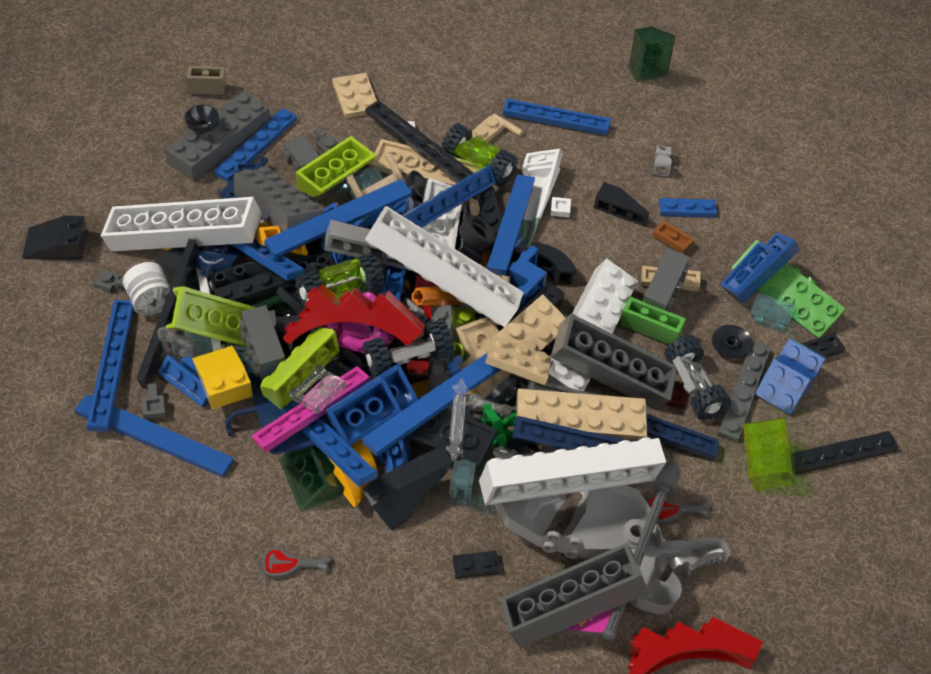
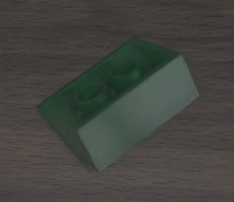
[628,26,676,82]
[279,446,345,512]

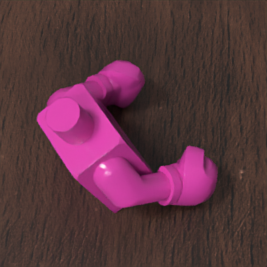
[321,292,394,354]

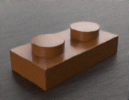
[652,220,695,254]

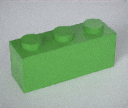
[620,297,686,344]

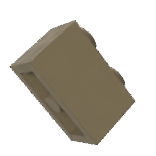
[187,66,226,95]

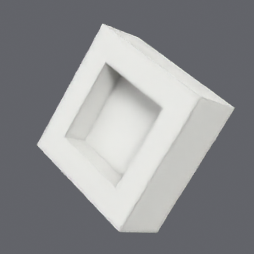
[551,197,571,218]

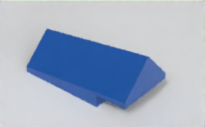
[720,232,800,303]
[326,364,418,446]

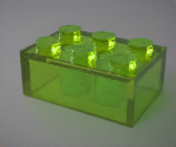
[743,417,797,491]

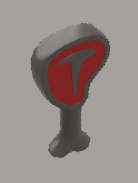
[646,495,710,525]
[262,547,332,580]

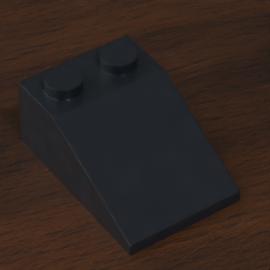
[22,215,88,260]

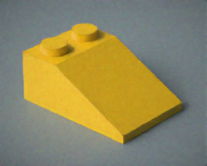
[192,346,253,410]

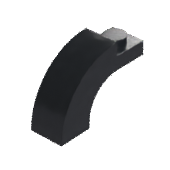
[512,242,576,284]

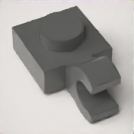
[313,127,339,154]
[93,269,127,294]
[142,383,166,420]

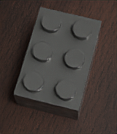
[643,248,690,312]
[239,305,285,383]

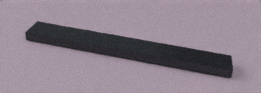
[365,100,474,183]
[137,239,200,389]

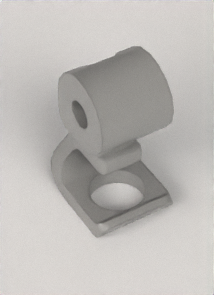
[652,145,672,177]

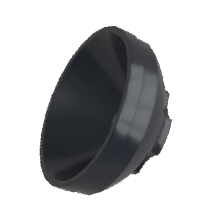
[185,105,219,134]
[405,170,427,203]
[485,373,518,406]

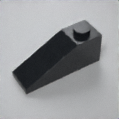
[594,182,650,227]

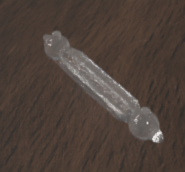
[446,378,469,461]

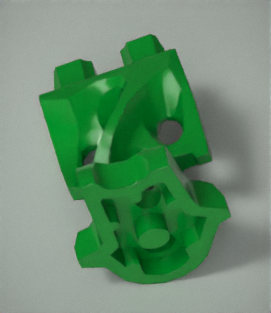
[481,403,526,448]

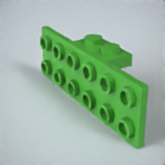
[732,240,845,338]

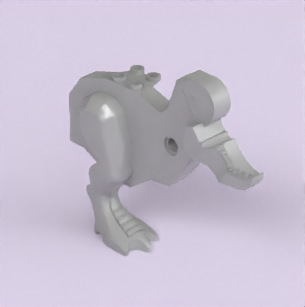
[493,445,730,614]

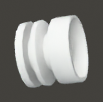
[122,262,171,316]

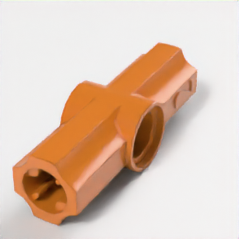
[412,286,462,307]

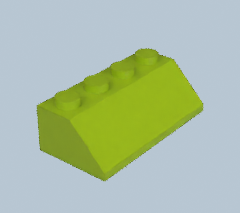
[295,136,376,197]
[260,327,340,410]

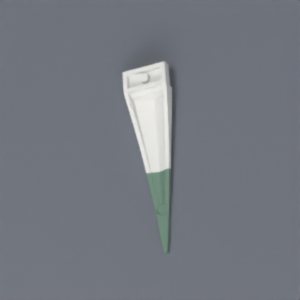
[520,149,563,247]

